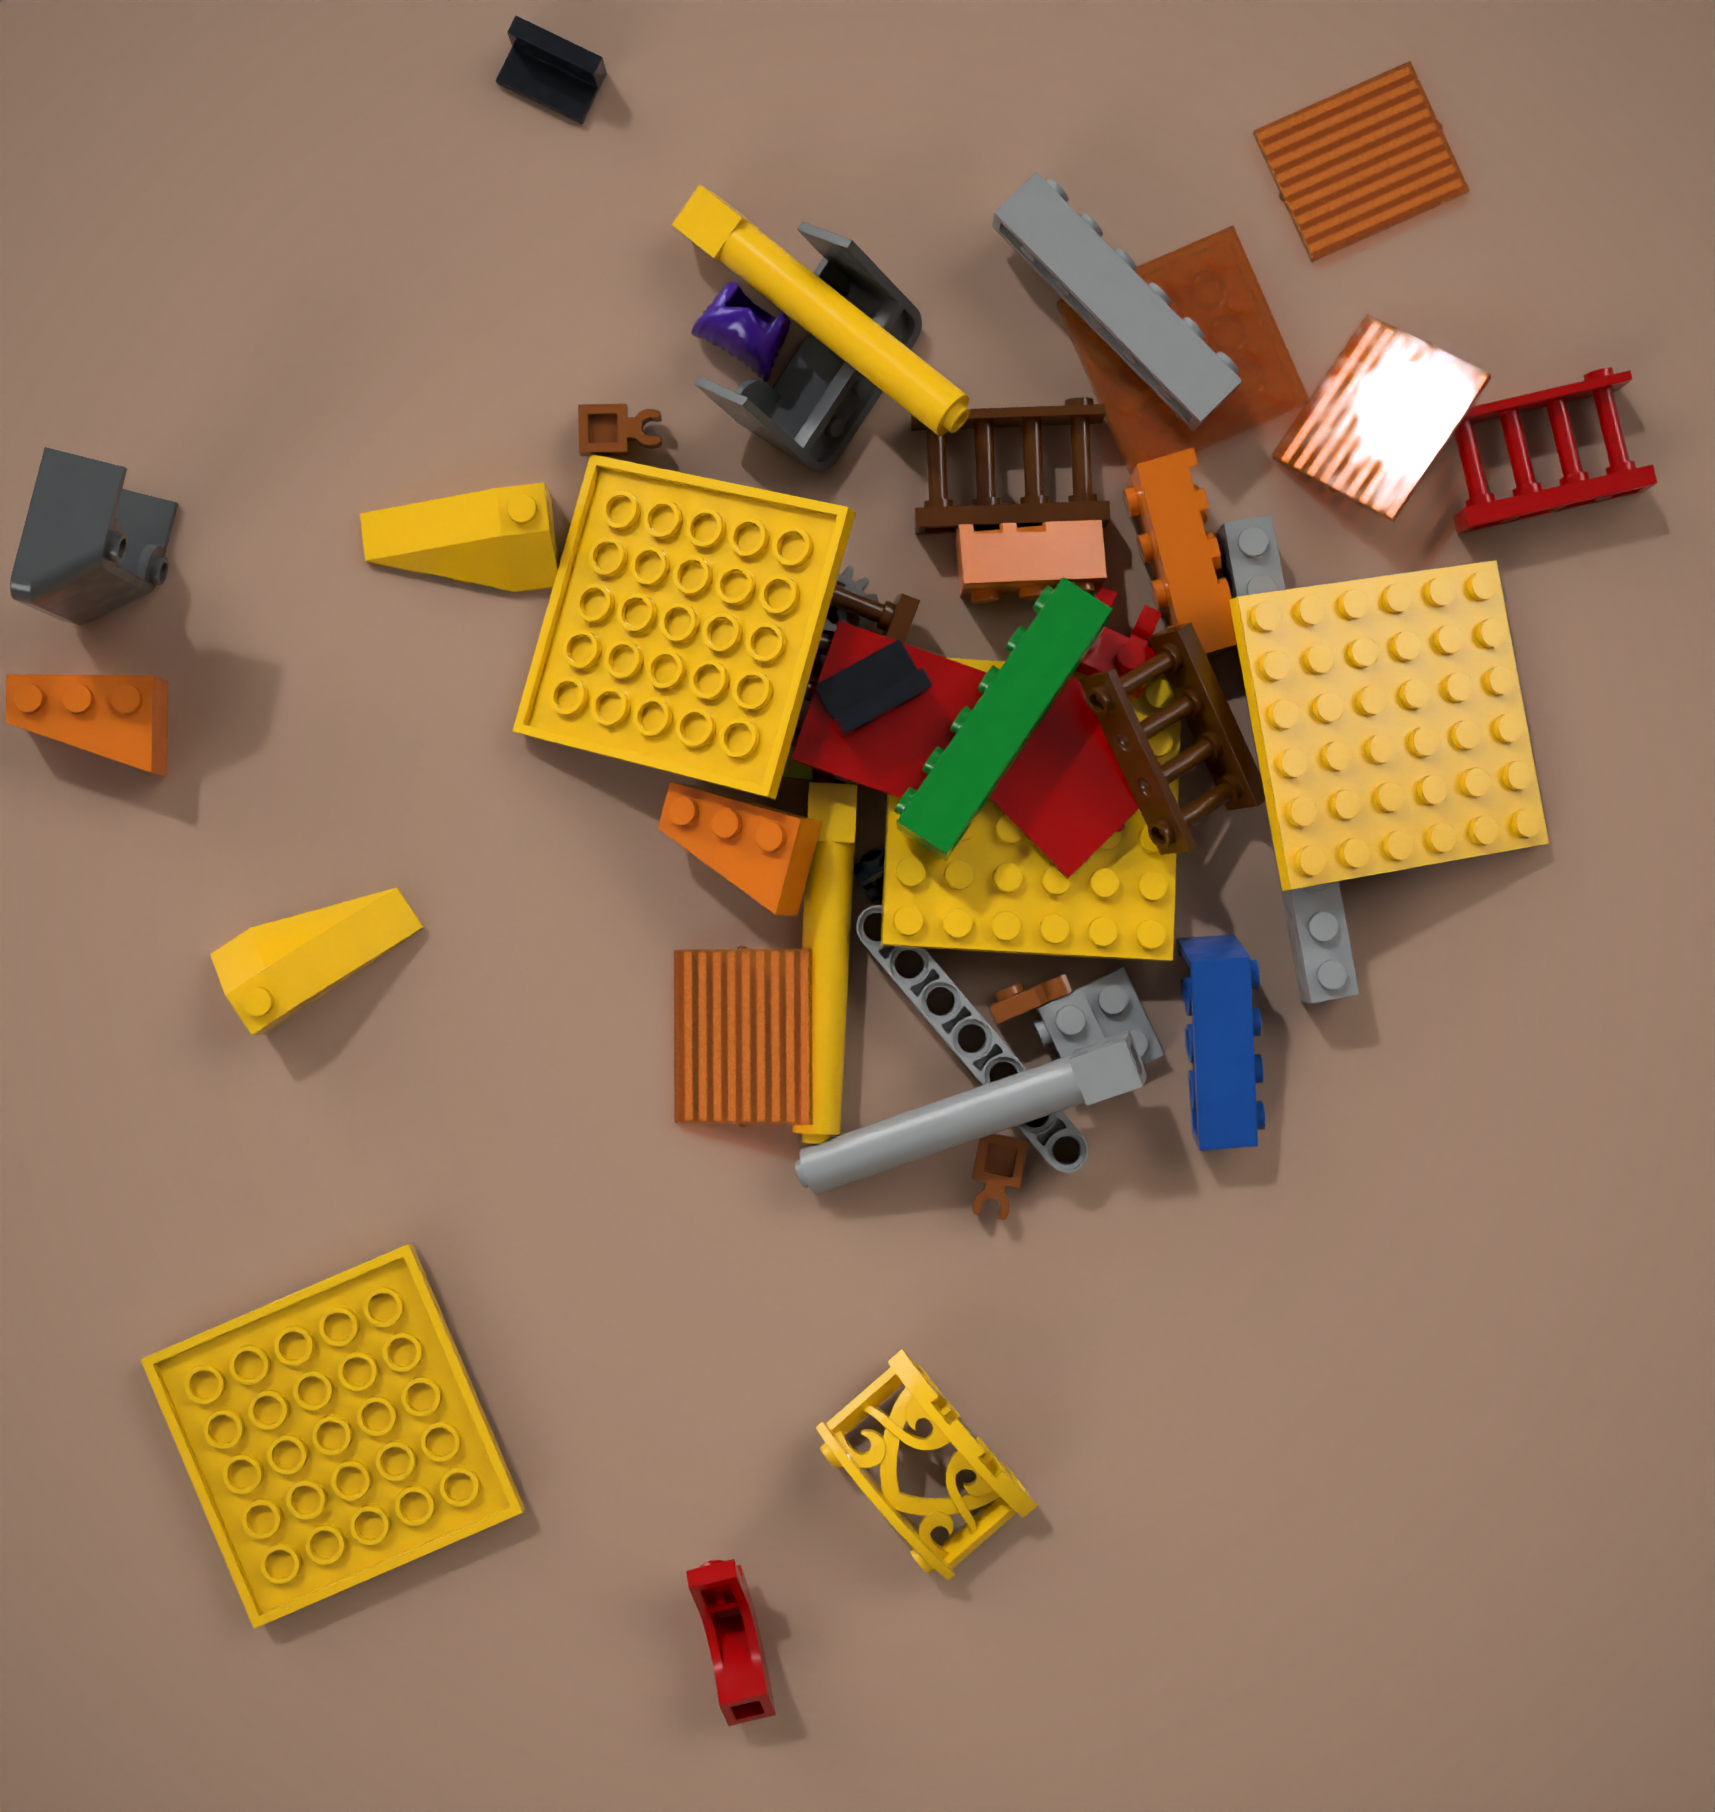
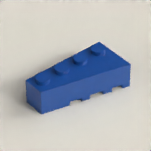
[1177,934,1265,1151]

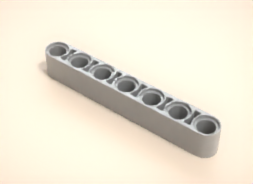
[856,905,1089,1173]

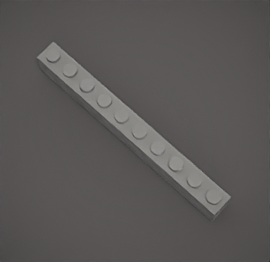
[1216,514,1360,1003]

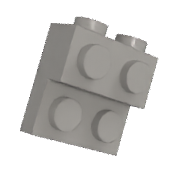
[1032,967,1165,1065]

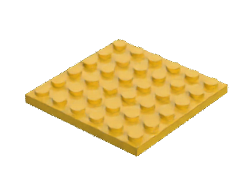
[512,454,856,800]
[1229,560,1549,891]
[880,658,1181,962]
[140,1242,525,1629]

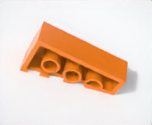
[1122,447,1238,657]

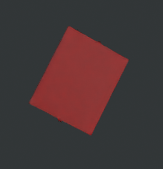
[790,620,987,799]
[989,675,1161,879]

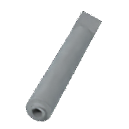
[795,1030,1147,1194]

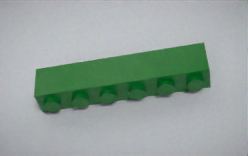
[894,577,1113,861]

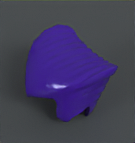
[691,282,791,382]

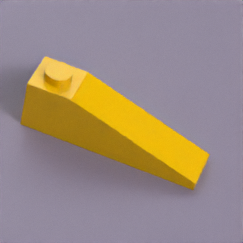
[360,482,559,593]
[210,887,425,1035]

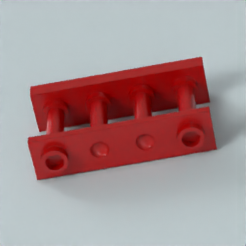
[1434,367,1657,535]

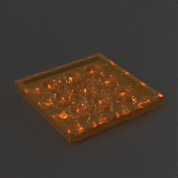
[1056,225,1310,476]

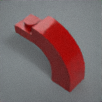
[686,1559,776,1727]

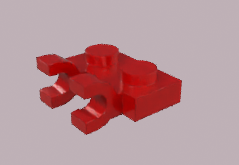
[1076,585,1162,699]

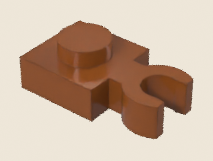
[578,403,662,456]
[987,974,1073,1024]
[971,1133,1029,1220]

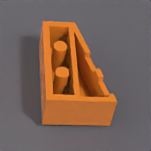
[955,520,1107,604]
[6,674,168,777]
[658,781,823,916]

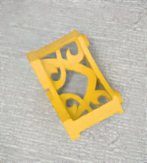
[815,1349,1038,1581]

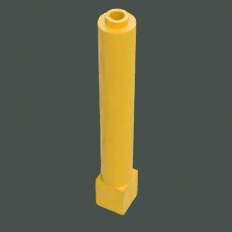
[672,184,970,436]
[792,782,858,1144]

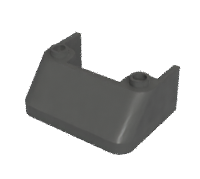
[695,222,922,472]
[10,447,178,625]

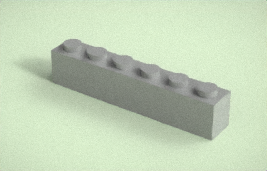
[992,172,1242,432]

